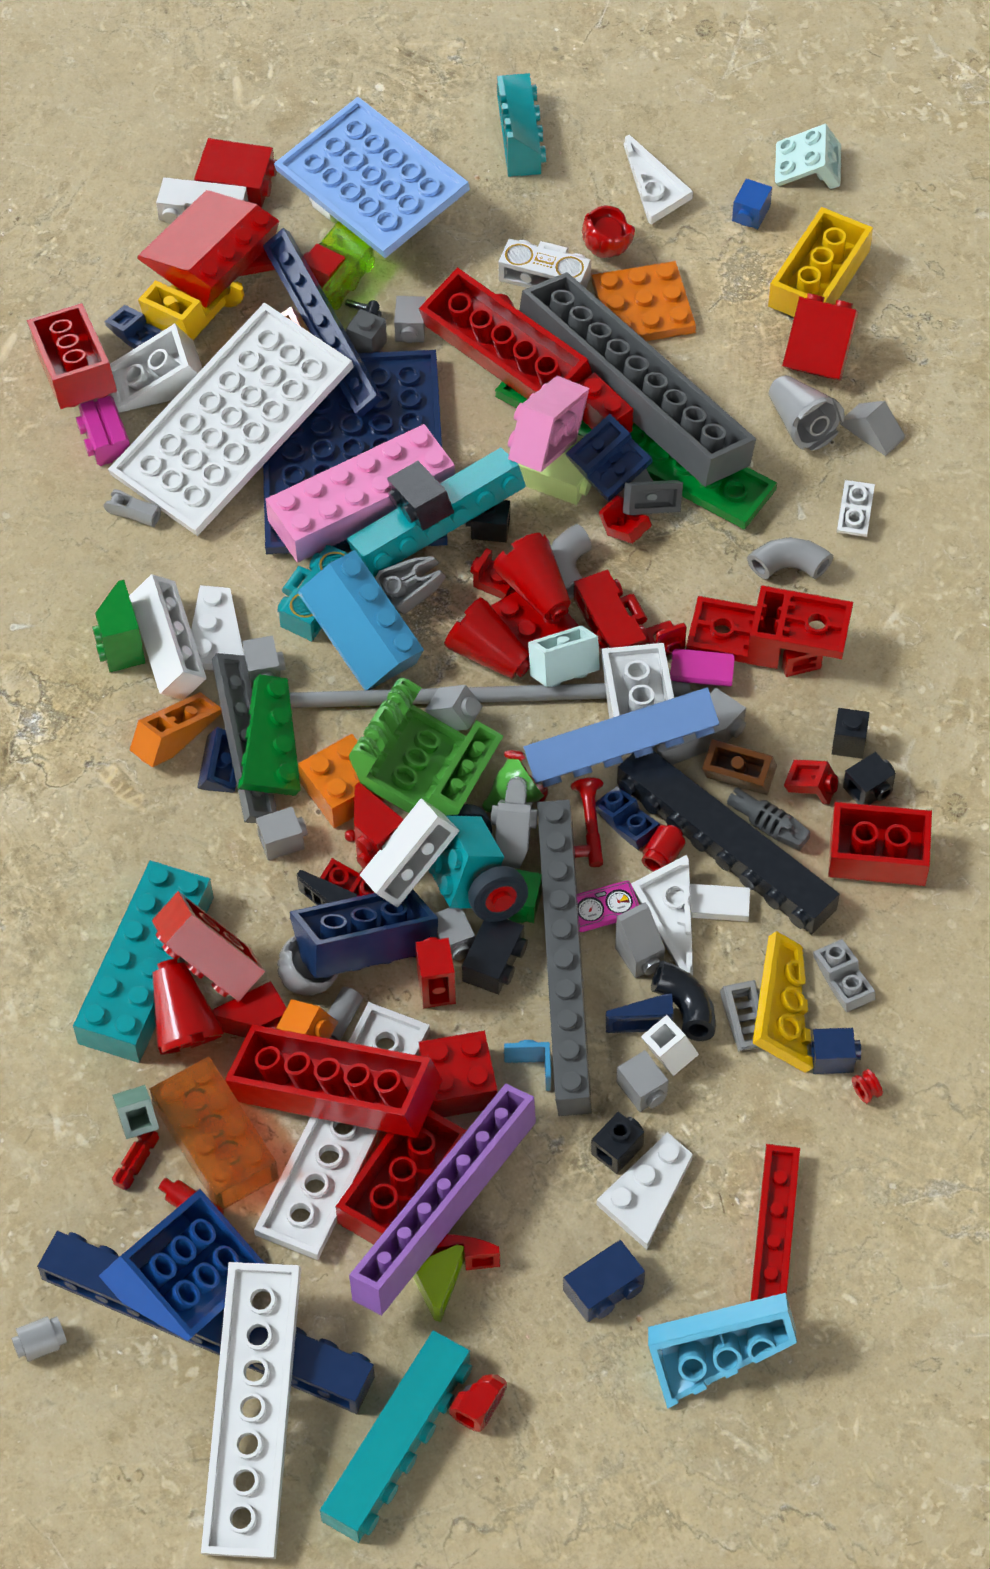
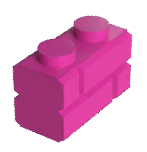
[76,395,130,466]

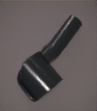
[345,299,382,317]

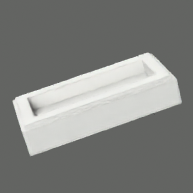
[690,884,750,922]

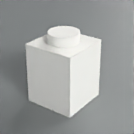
[641,1015,699,1076]

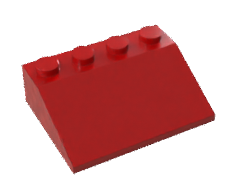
[137,190,280,308]

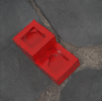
[429,1234,500,1271]

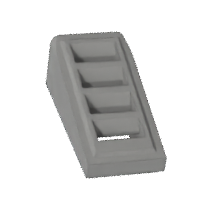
[720,980,759,1052]

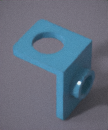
[504,1040,551,1091]

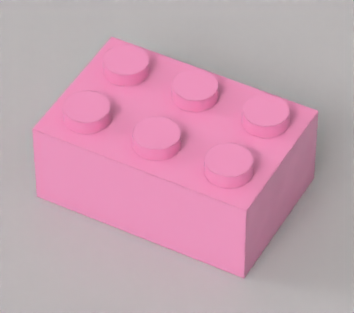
[508,376,590,472]

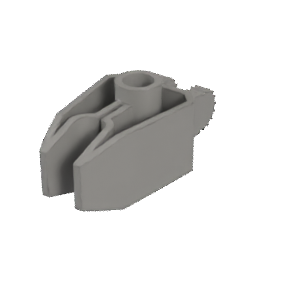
[376,556,446,614]
[491,776,538,869]

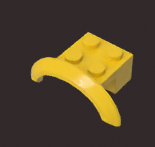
[138,280,244,340]

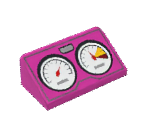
[577,880,639,932]

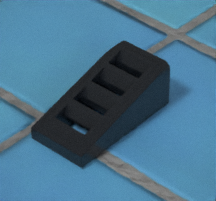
[297,870,357,905]

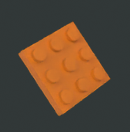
[592,261,696,341]

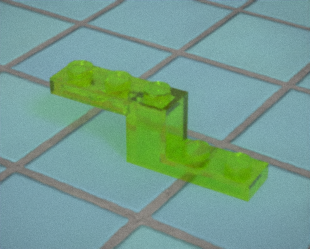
[319,221,375,311]

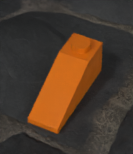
[130,692,222,767]

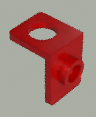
[646,620,687,656]

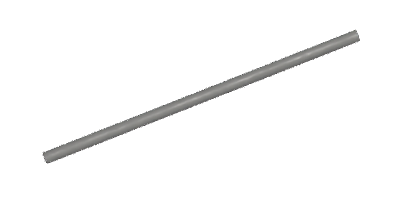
[289,681,690,708]

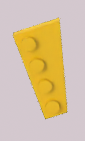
[753,931,814,1073]

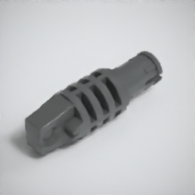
[727,787,810,850]

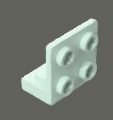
[775,124,841,190]

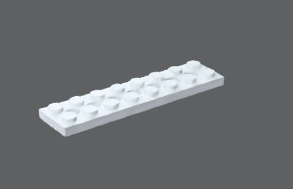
[254,1002,430,1260]
[201,1262,301,1559]

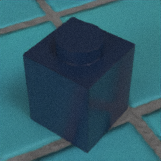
[810,1027,861,1074]

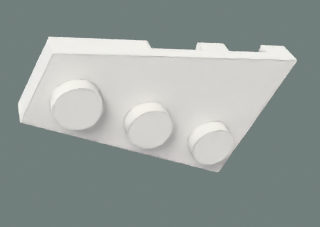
[191,585,244,671]
[597,1132,693,1250]

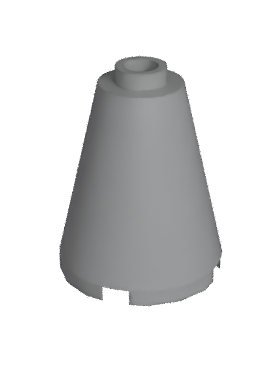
[769,375,845,451]

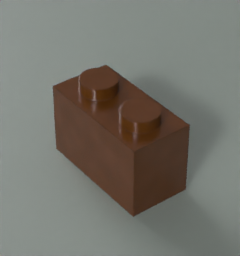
[702,739,777,795]

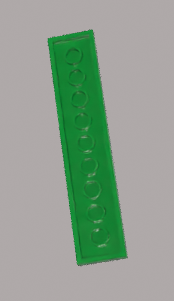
[495,382,777,530]

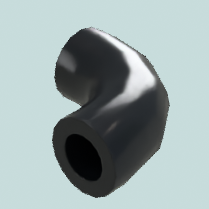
[651,961,716,1041]

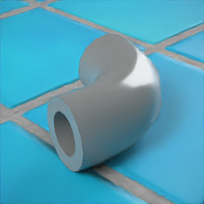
[551,524,592,599]
[747,537,834,579]

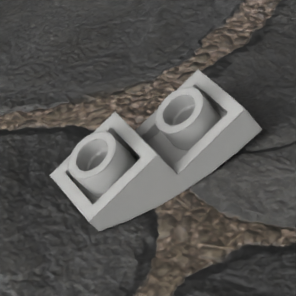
[813,939,876,1012]

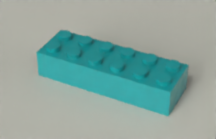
[73,860,214,1063]

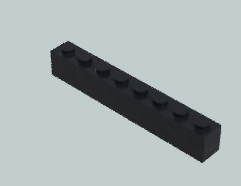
[617,751,840,935]

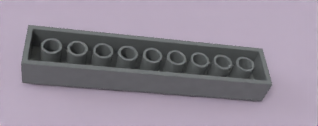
[519,272,756,487]

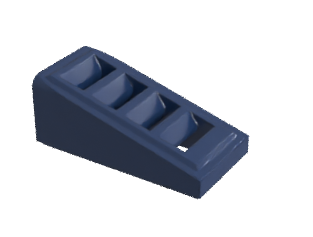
[605,993,674,1033]

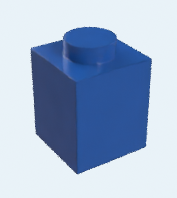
[732,179,772,229]

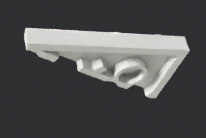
[624,135,693,224]
[631,855,693,976]

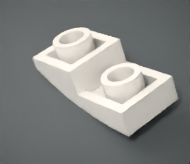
[837,480,875,537]

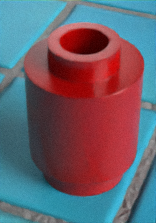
[642,825,686,872]

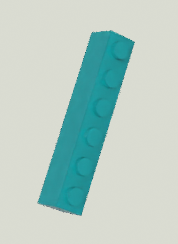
[347,447,526,577]
[320,1330,473,1543]

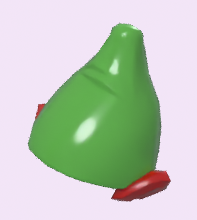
[482,750,549,812]

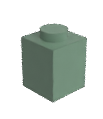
[112,1085,159,1139]

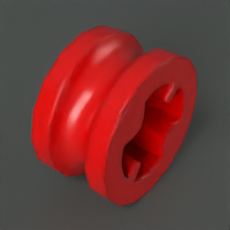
[852,1069,883,1104]

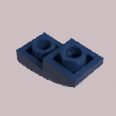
[595,786,660,850]

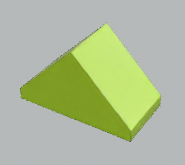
[413,1245,464,1322]

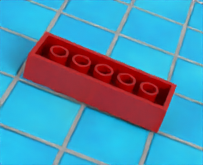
[419,267,592,399]
[225,1024,442,1138]

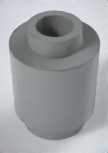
[11,1316,67,1362]

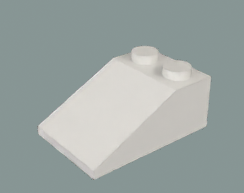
[110,324,202,413]
[601,643,674,719]

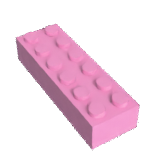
[266,424,455,563]

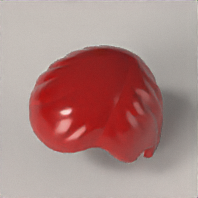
[582,205,635,258]

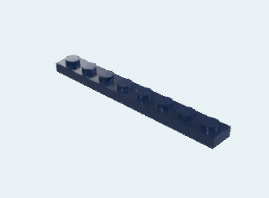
[263,228,383,417]

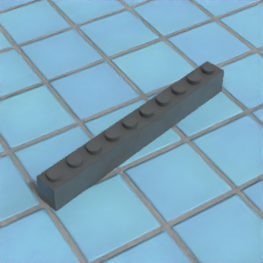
[537,799,592,1116]

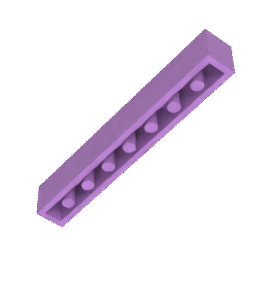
[349,1083,536,1316]

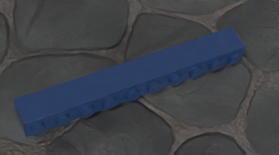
[37,1230,375,1414]

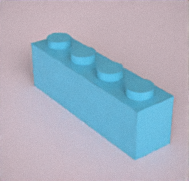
[648,1293,797,1409]

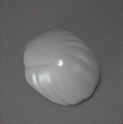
[277,936,338,996]

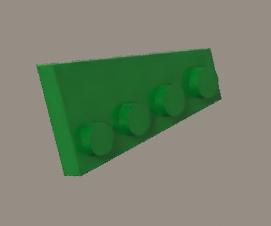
[238,674,301,796]

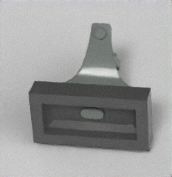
[623,468,683,515]

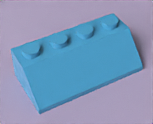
[297,550,424,690]

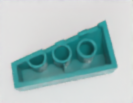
[497,73,546,177]

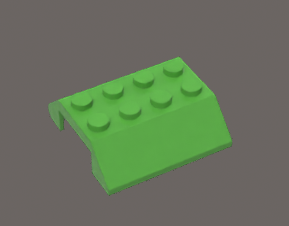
[349,678,503,816]

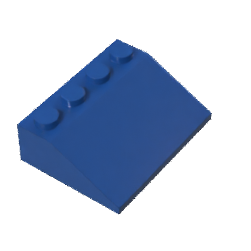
[99,1189,265,1341]

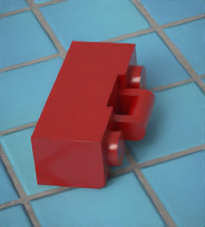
[574,569,649,650]

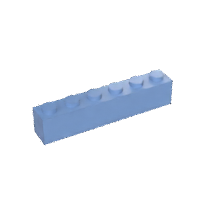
[523,687,720,788]

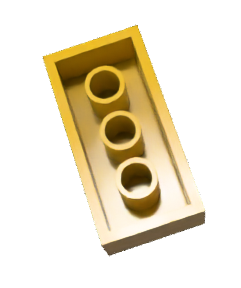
[768,207,873,317]

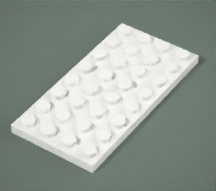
[108,303,354,536]

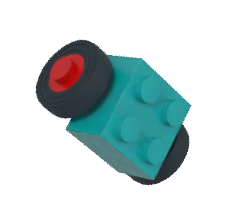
[428,804,528,922]

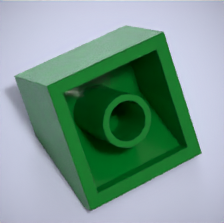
[92,579,145,673]

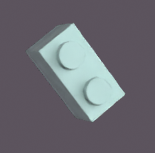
[528,625,600,687]

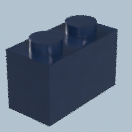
[563,1240,645,1323]

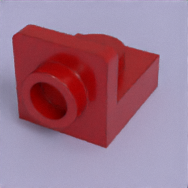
[470,548,513,599]
[782,649,823,677]
[784,760,839,804]

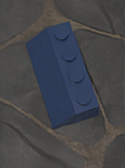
[290,889,438,979]

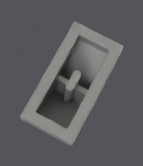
[840,401,905,456]

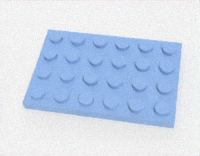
[274,97,470,258]

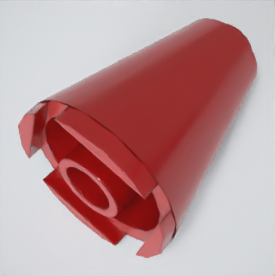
[493,532,571,621]
[444,597,530,679]
[152,959,224,1055]

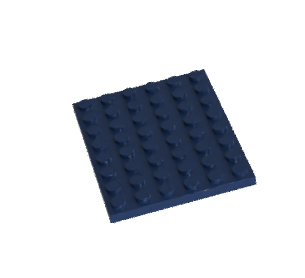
[263,349,448,555]

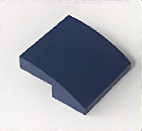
[566,414,653,502]

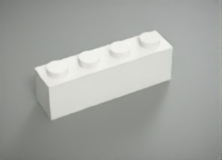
[129,574,207,700]

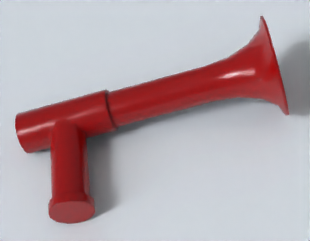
[570,777,604,868]

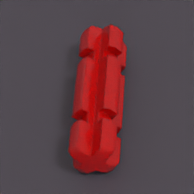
[112,1131,159,1190]

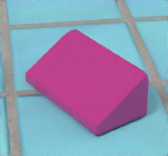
[670,649,735,687]

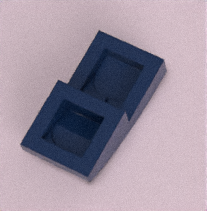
[104,305,162,349]

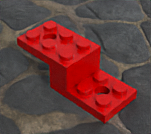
[686,585,854,669]

